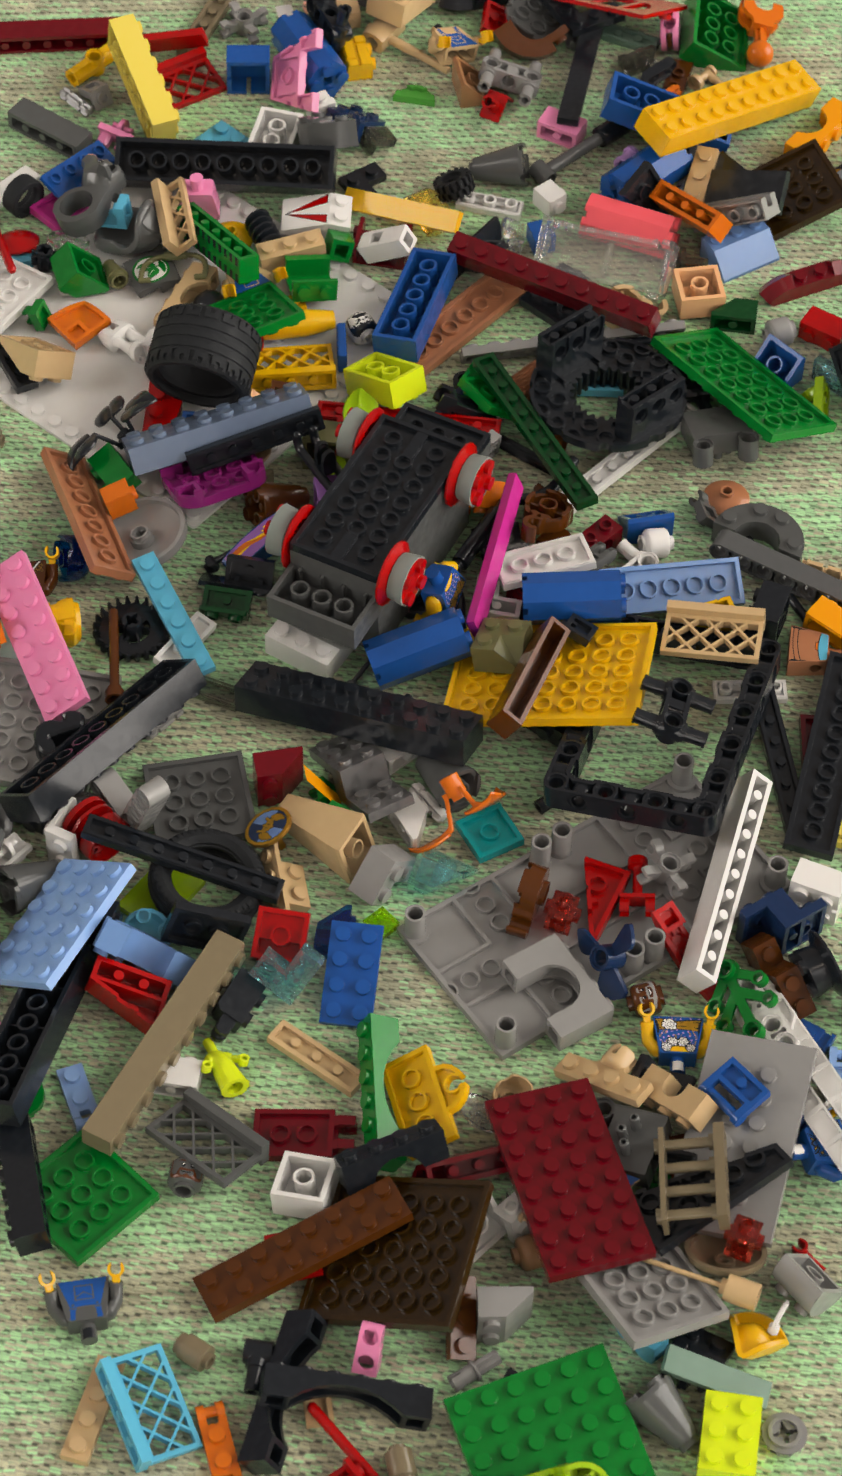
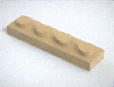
[681,145,720,229]
[267,1019,361,1098]
[60,1354,125,1467]

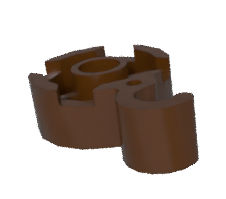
[520,489,572,544]
[505,862,550,940]

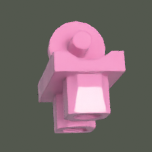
[96,119,134,151]

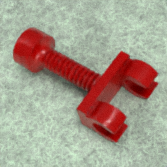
[619,854,655,917]

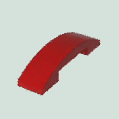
[651,900,729,1002]

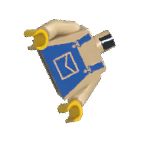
[428,24,494,66]
[220,266,289,299]

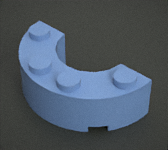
[92,916,196,990]

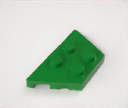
[457,363,511,420]

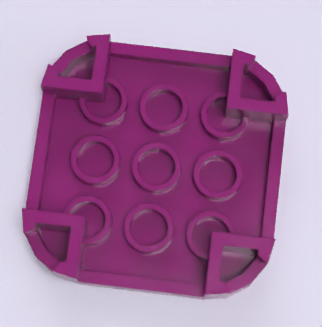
[159,454,267,509]

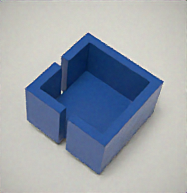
[226,45,270,94]

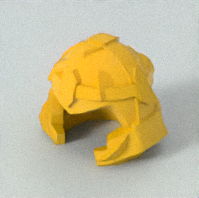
[48,597,82,648]

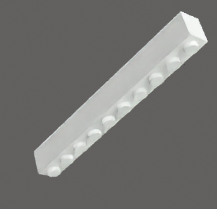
[677,769,773,993]

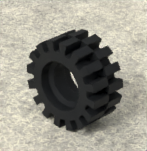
[433,167,475,203]

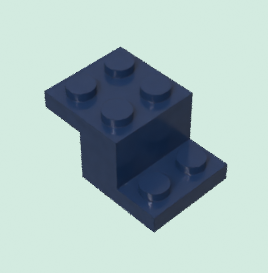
[735,887,827,955]

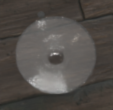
[459,1093,493,1133]

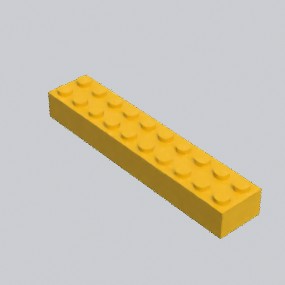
[634,59,821,157]

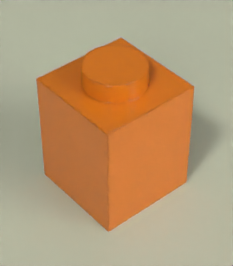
[99,478,139,520]

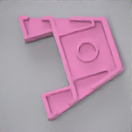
[270,28,323,113]

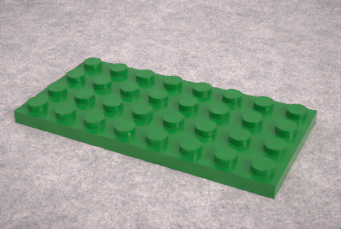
[650,327,837,443]

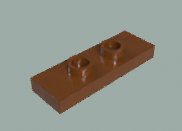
[662,58,694,96]

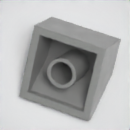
[476,1286,534,1345]

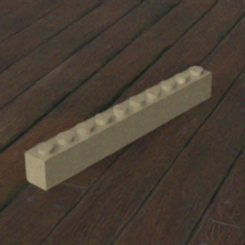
[82,929,246,1156]

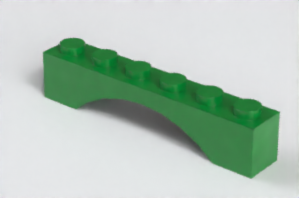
[356,1013,407,1173]

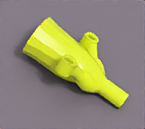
[201,1038,250,1098]

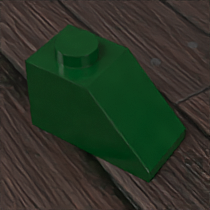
[710,298,758,335]

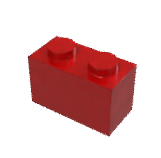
[798,306,842,351]

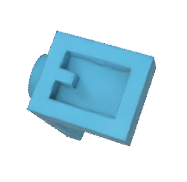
[102,194,133,229]

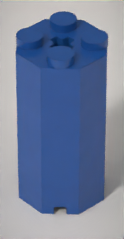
[271,10,349,97]
[600,145,694,205]
[522,570,627,625]
[362,607,473,691]

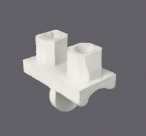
[0,832,33,866]

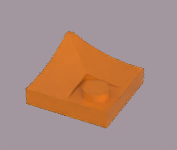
[47,301,111,350]

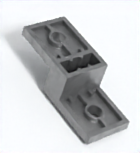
[308,736,415,823]

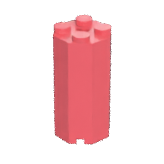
[580,193,682,262]

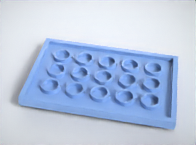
[0,858,136,991]

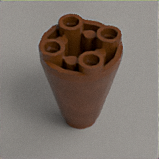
[243,481,310,527]

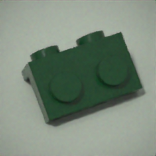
[199,584,254,624]

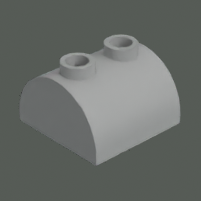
[772,1253,842,1317]

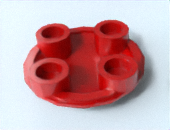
[2,230,39,255]

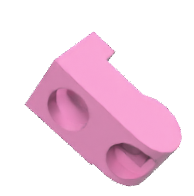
[351,1320,386,1378]

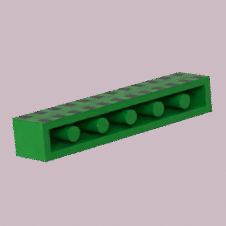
[176,202,259,285]

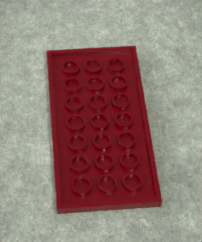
[484,1077,656,1283]

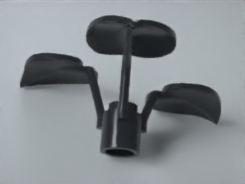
[67,390,158,471]

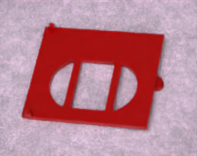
[556,0,688,20]

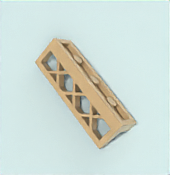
[150,176,198,257]

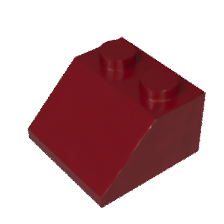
[252,746,303,806]

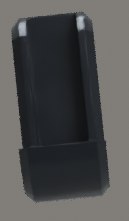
[33,711,85,761]

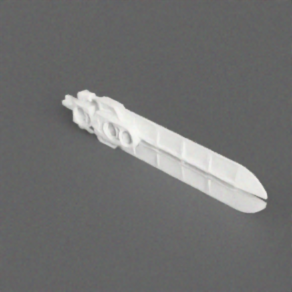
[724,966,842,1173]

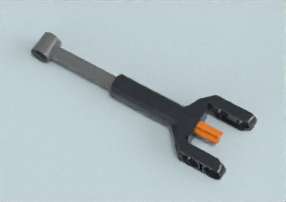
[528,56,682,185]

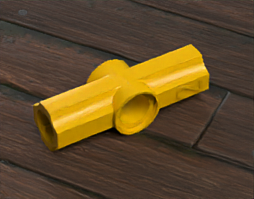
[65,43,114,87]

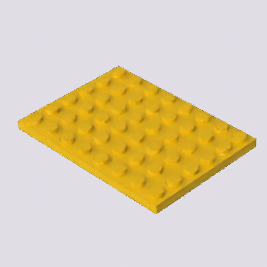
[444,622,658,727]

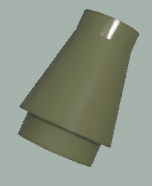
[103,259,128,289]

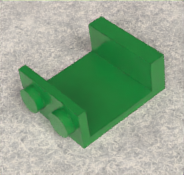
[284,254,338,302]

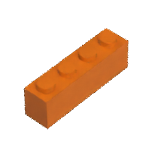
[649,179,733,243]

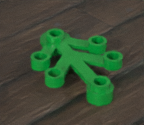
[707,959,778,1039]

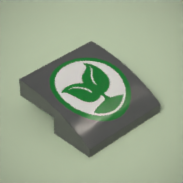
[122,249,181,299]

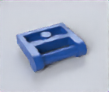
[698,1056,771,1127]

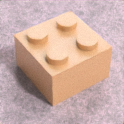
[671,265,726,320]

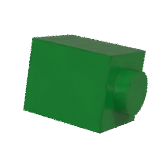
[325,229,355,264]

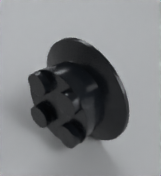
[788,930,842,998]

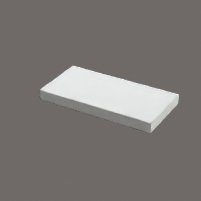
[498,533,597,591]

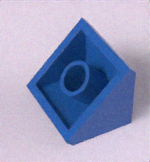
[755,333,806,387]
[617,509,675,544]

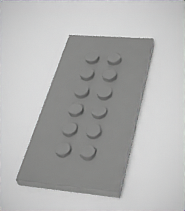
[674,1029,817,1248]

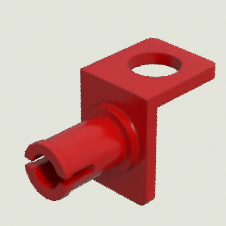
[479,89,514,123]

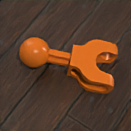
[737,0,784,68]

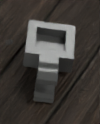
[689,490,718,529]

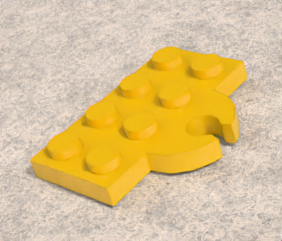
[384,1044,470,1161]

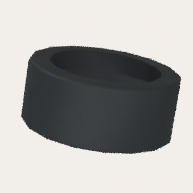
[2,174,44,219]

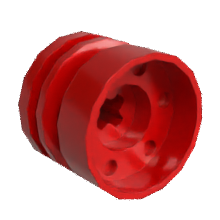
[62,796,130,861]

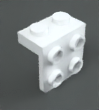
[44,797,79,863]

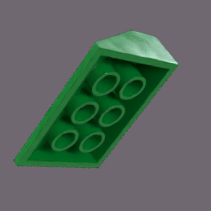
[679,0,749,72]

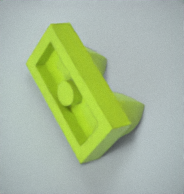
[801,376,830,417]

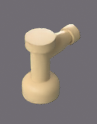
[687,65,724,91]

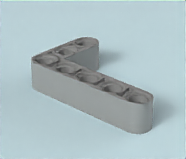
[89,767,171,831]

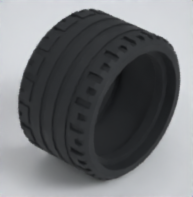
[144,303,262,408]

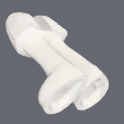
[98,320,155,364]

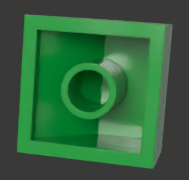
[50,242,110,298]

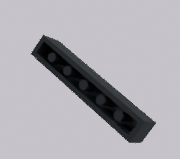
[0,1113,53,1257]

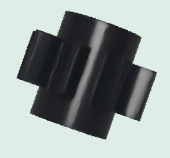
[31,244,57,272]

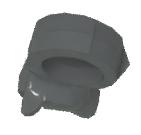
[53,154,127,238]

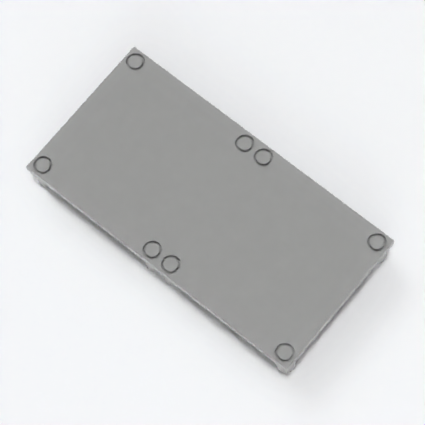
[396,752,790,1061]

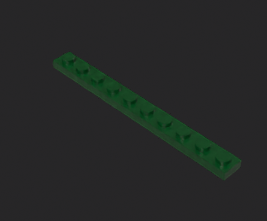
[472,352,598,511]

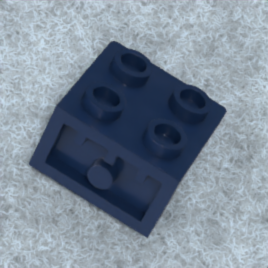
[326,104,386,147]

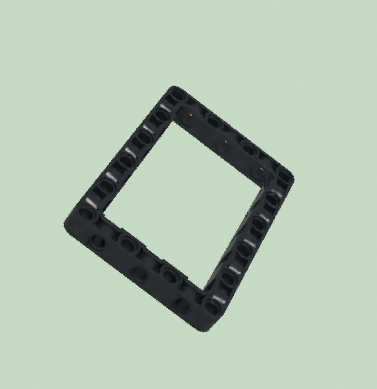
[543,614,781,837]

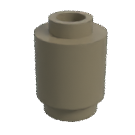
[173,1332,216,1372]
[384,1443,418,1476]

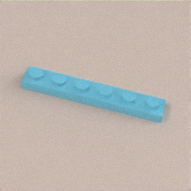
[131,551,216,676]

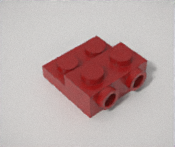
[250,905,311,971]

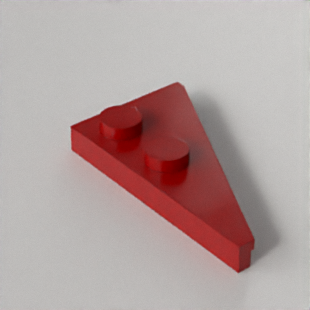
[584,856,631,941]

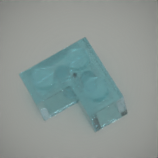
[248,942,326,1005]

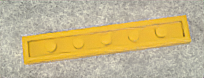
[345,187,464,234]

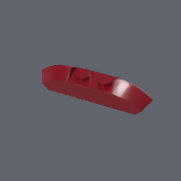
[759,259,842,306]
[412,1144,508,1180]

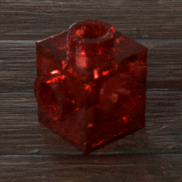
[543,890,582,936]
[723,1214,765,1264]

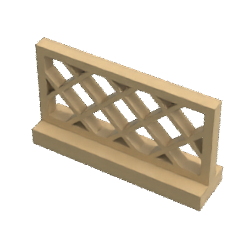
[660,599,766,664]

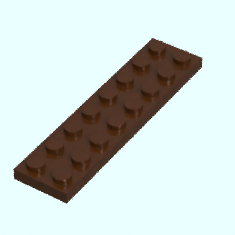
[192,1176,414,1324]

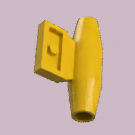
[263,295,336,340]

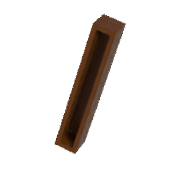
[486,616,571,739]

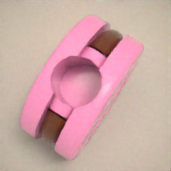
[660,11,680,51]

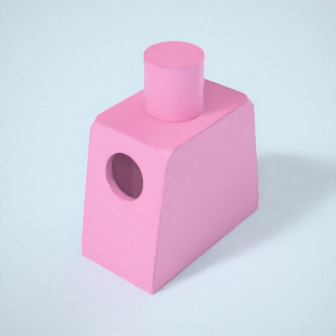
[178,173,220,220]

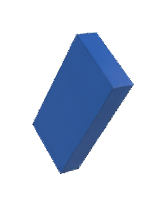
[336,323,347,372]

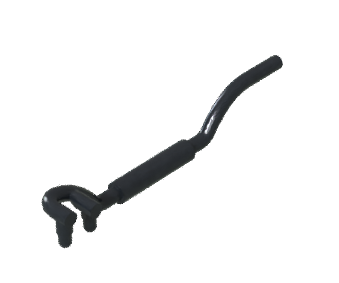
[452,456,579,618]

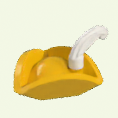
[729,1300,790,1360]

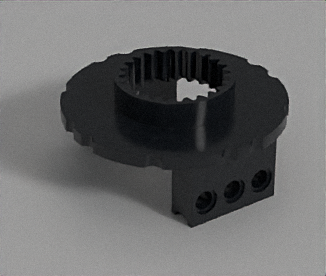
[529,304,687,452]

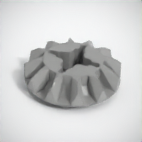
[762,1412,808,1457]

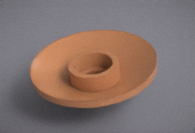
[704,480,750,515]

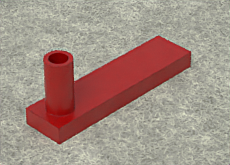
[142,27,209,53]

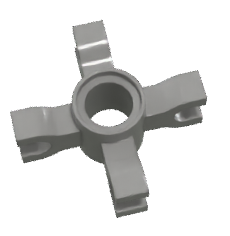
[219,0,268,45]
[636,837,697,900]

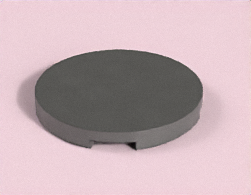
[505,0,560,39]

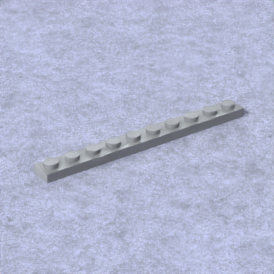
[459,319,686,364]

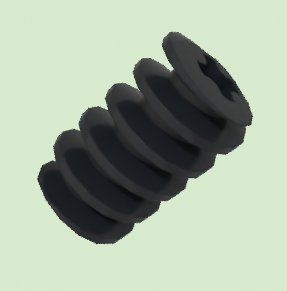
[244,209,282,244]

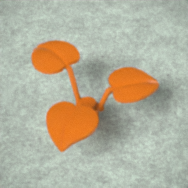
[408,771,506,853]

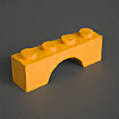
[783,97,842,154]

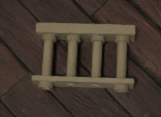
[653,1121,731,1235]

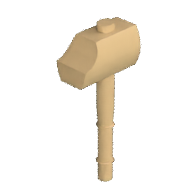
[363,18,451,75]

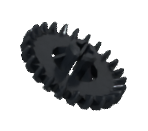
[93,596,170,663]

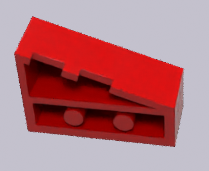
[84,955,173,1035]

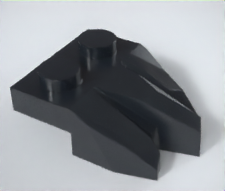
[661,1328,735,1393]

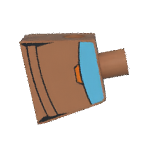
[786,625,842,676]

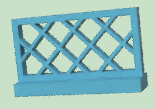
[95,1343,203,1473]

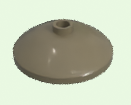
[684,1233,767,1279]

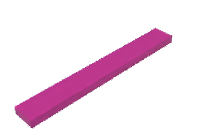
[466,473,524,637]

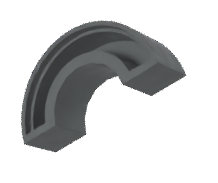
[297,112,359,149]
[711,503,805,562]

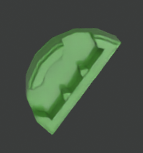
[393,85,435,107]

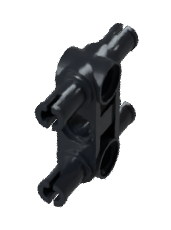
[306,0,352,56]
[631,674,716,748]

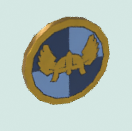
[245,807,292,850]

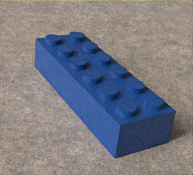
[600,71,732,153]
[372,247,458,363]

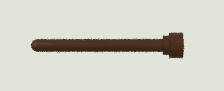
[105,608,125,705]

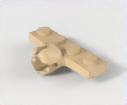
[553,1043,654,1108]

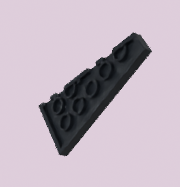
[634,1143,794,1257]

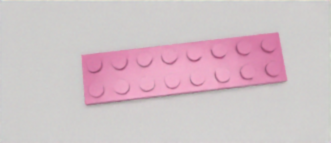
[0,550,91,721]

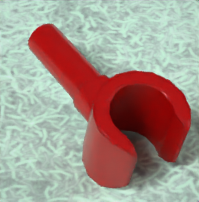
[792,1238,826,1271]

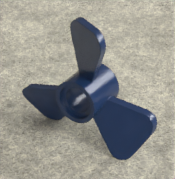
[577,923,635,1000]

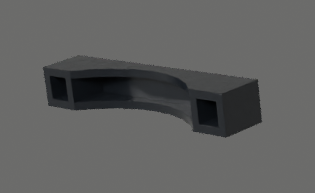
[237,1309,328,1475]
[258,1361,434,1432]

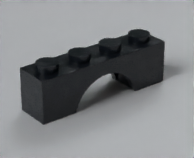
[333,1118,450,1196]

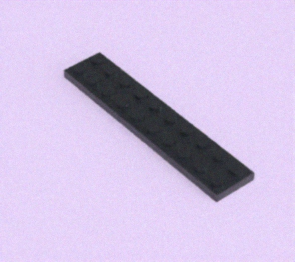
[782,650,842,862]

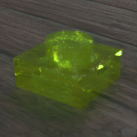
[363,906,400,940]

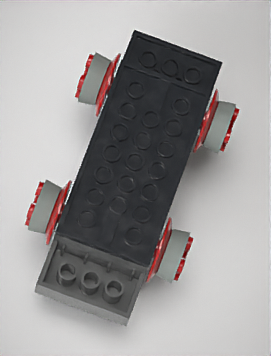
[264,402,495,650]

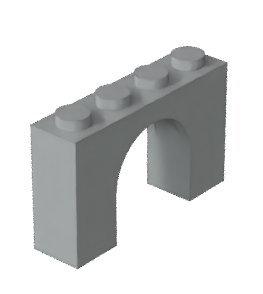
[501,933,614,1051]

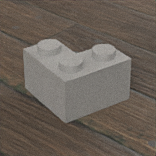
[348,844,418,906]

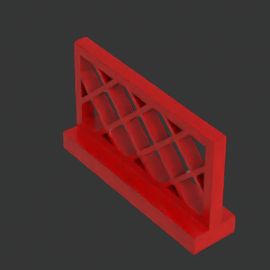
[157,46,227,110]

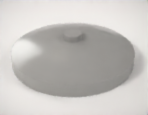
[109,496,188,573]

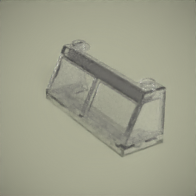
[534,215,680,300]

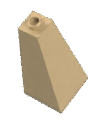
[278,793,375,884]

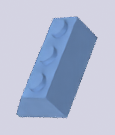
[700,221,780,283]

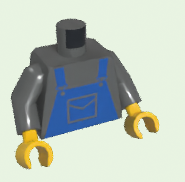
[38,1262,125,1345]

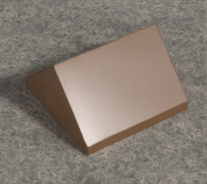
[452,55,488,108]

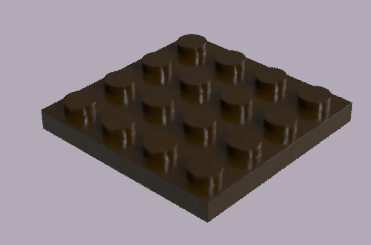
[753,139,842,241]

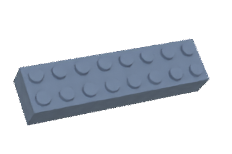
[121,382,312,476]

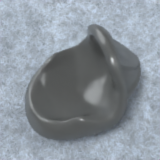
[93,199,162,255]

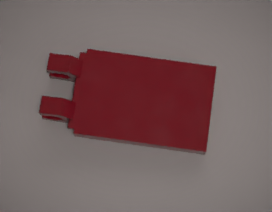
[253,1109,358,1161]

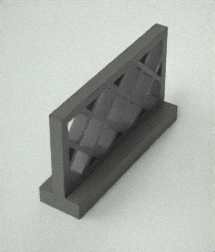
[145,1087,269,1189]

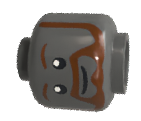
[167,1157,204,1198]

